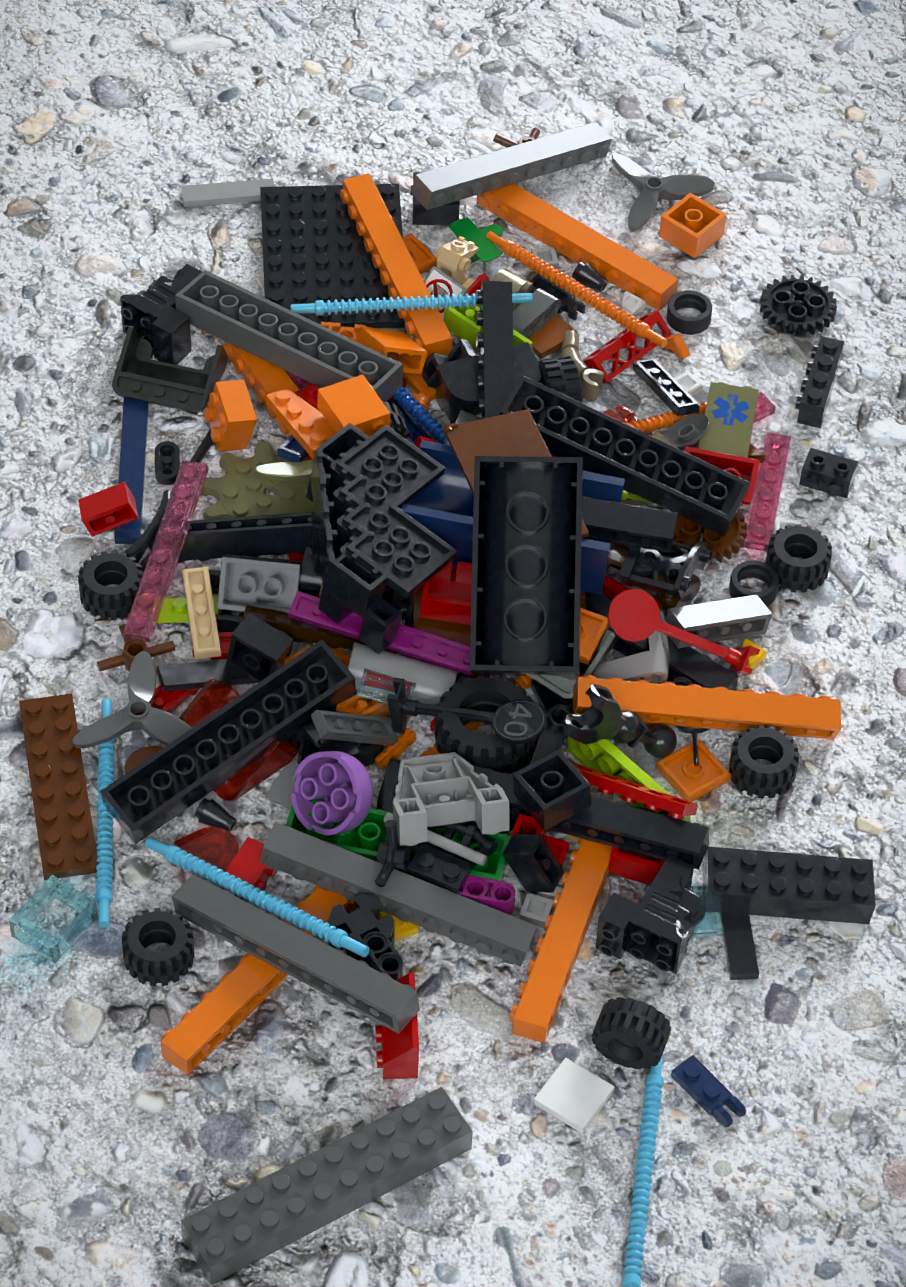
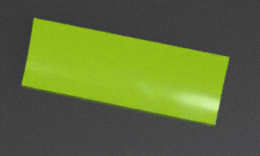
[567,713,691,822]

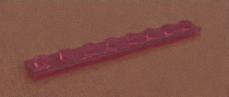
[123,461,209,642]

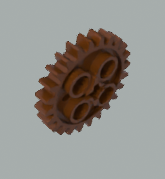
[669,509,748,564]

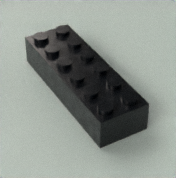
[702,846,876,924]

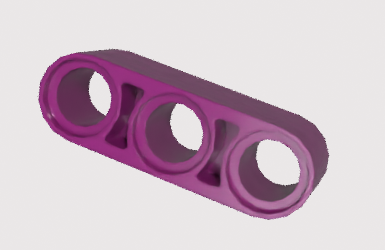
[459,875,515,915]

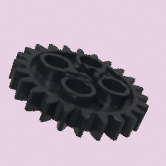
[759,274,837,337]

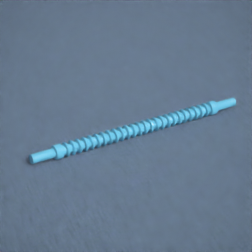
[291,293,533,316]
[95,699,115,928]
[145,837,369,957]
[622,1055,664,1287]

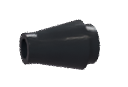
[572,261,608,292]
[194,798,237,833]

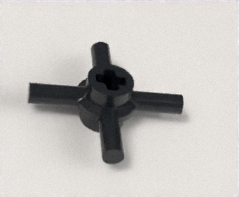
[375,820,412,887]

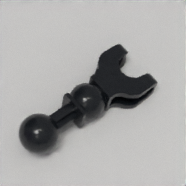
[561,684,677,758]

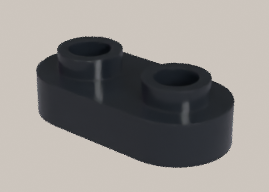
[155,441,180,485]

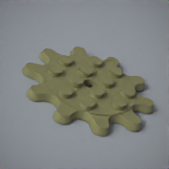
[199,441,314,520]

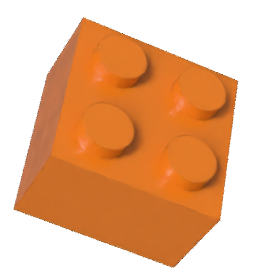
[659,193,727,258]
[204,380,257,452]

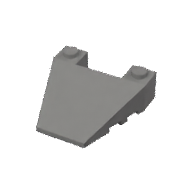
[393,752,509,846]

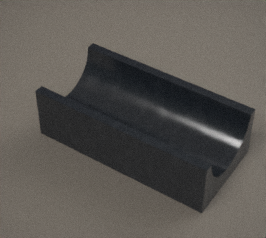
[470,456,583,680]

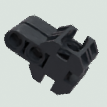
[328,894,403,981]

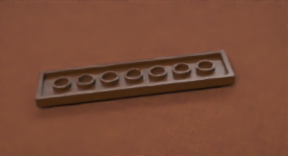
[19,693,98,881]

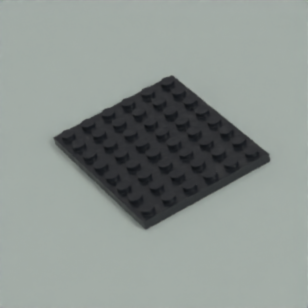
[260,184,405,328]

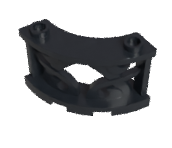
[619,541,713,599]

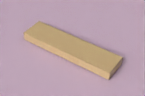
[182,566,221,659]

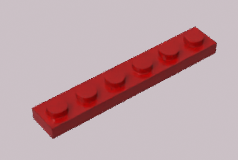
[570,761,698,819]

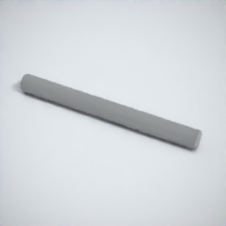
[384,812,487,866]

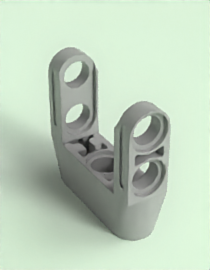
[592,610,670,684]

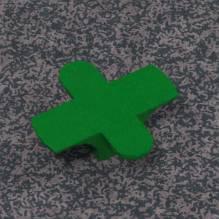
[448,217,503,264]

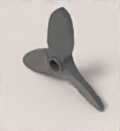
[612,153,715,231]
[72,651,192,748]

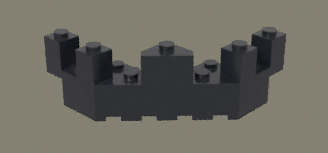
[306,423,458,654]

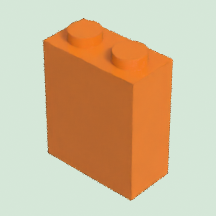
[356,326,428,374]
[317,375,390,437]

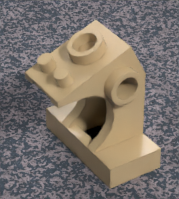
[436,236,479,289]

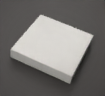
[534,1058,615,1134]

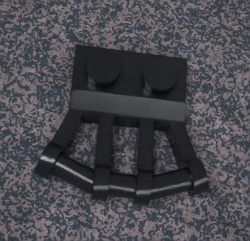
[407,822,499,894]

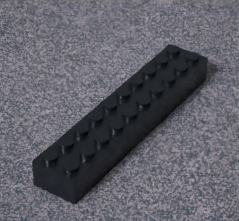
[500,375,751,536]
[100,639,356,844]

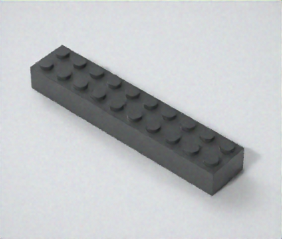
[175,270,403,402]
[181,1087,473,1285]

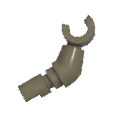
[559,330,604,401]

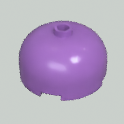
[291,751,373,836]

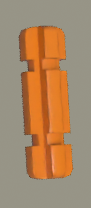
[374,728,416,770]

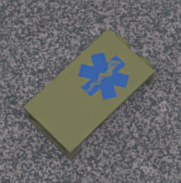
[698,382,759,458]

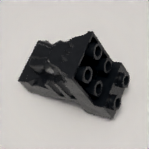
[120,264,202,365]
[596,854,706,974]

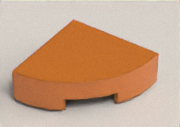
[665,334,691,359]

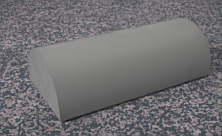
[347,642,457,705]

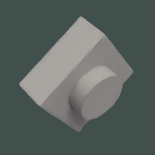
[531,247,559,269]
[519,893,554,928]

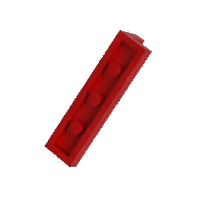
[582,310,672,384]

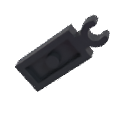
[529,273,586,321]

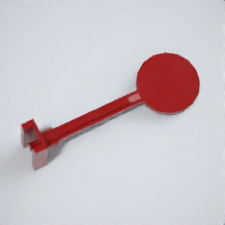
[607,589,760,676]

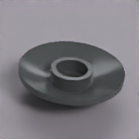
[664,414,710,449]

